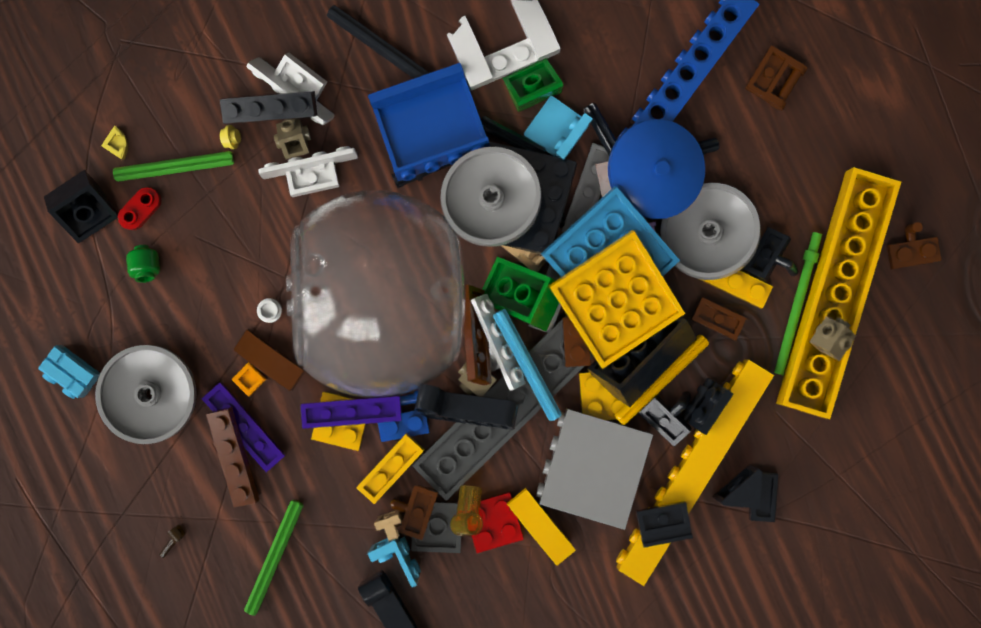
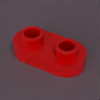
[118,187,161,230]

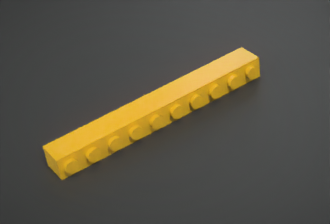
[616,359,774,586]

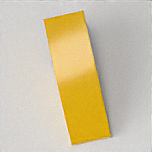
[507,488,576,566]

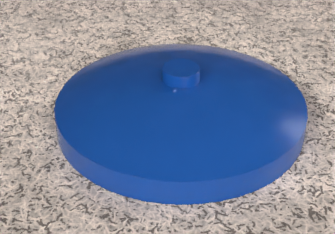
[608,119,705,219]

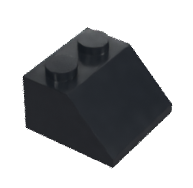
[44,170,118,244]

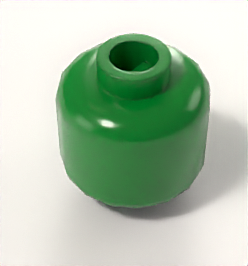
[126,245,160,283]

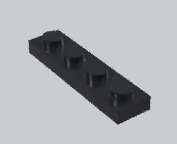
[220,91,318,124]

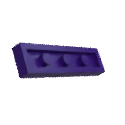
[202,382,286,472]
[300,396,402,429]

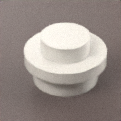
[257,298,282,323]

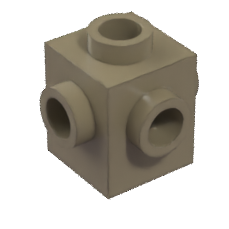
[274,118,311,160]
[810,316,856,361]
[458,363,497,397]

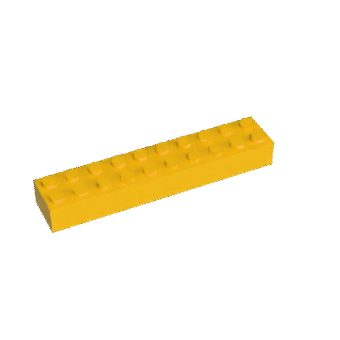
[776,167,901,419]

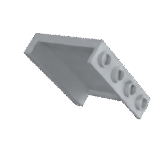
[536,408,653,530]

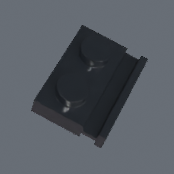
[636,501,693,548]

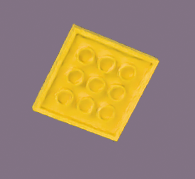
[549,230,685,369]

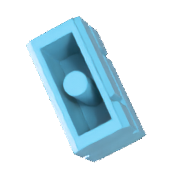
[39,345,100,399]

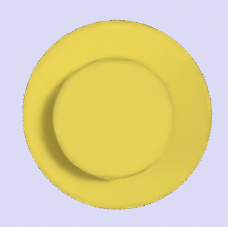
[220,125,241,149]

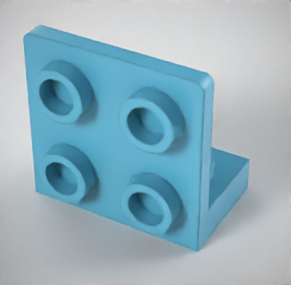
[524,96,593,160]
[367,536,421,588]

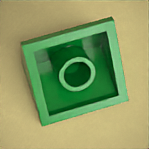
[502,58,564,112]

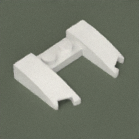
[447,0,561,91]

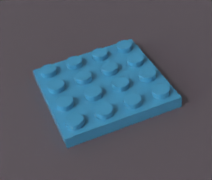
[541,186,680,277]

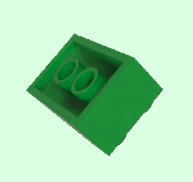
[482,257,559,331]

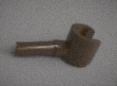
[159,525,185,558]

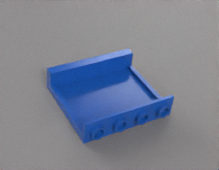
[368,63,490,181]

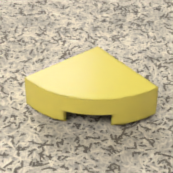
[101,126,128,160]

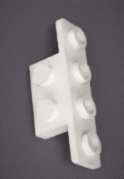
[246,53,335,125]
[258,146,358,197]
[471,294,526,391]

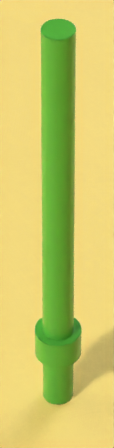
[774,232,822,375]

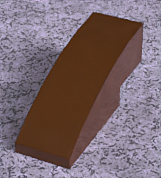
[233,330,306,391]

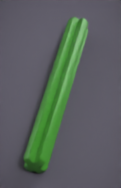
[113,151,234,182]
[244,500,303,616]

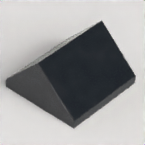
[712,465,762,509]

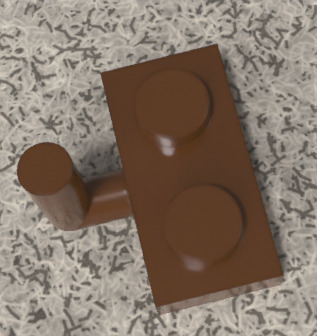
[887,222,942,269]
[390,484,438,540]

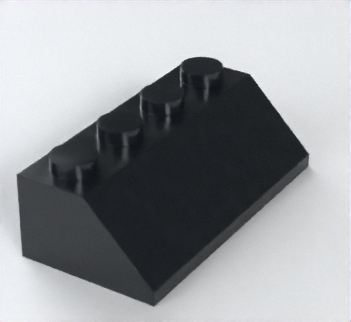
[588,317,696,407]

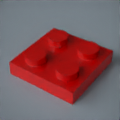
[463,492,524,553]

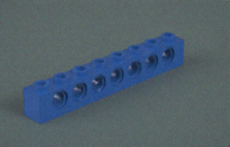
[617,0,759,139]

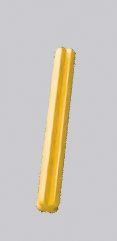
[615,335,709,425]

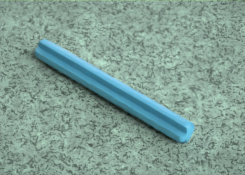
[493,309,561,421]

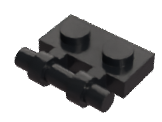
[681,378,734,435]

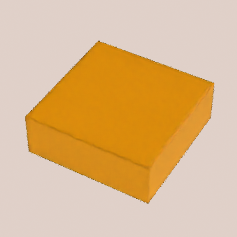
[231,362,267,397]

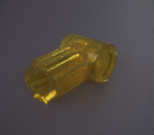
[450,485,483,536]

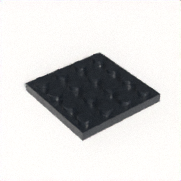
[489,141,577,255]

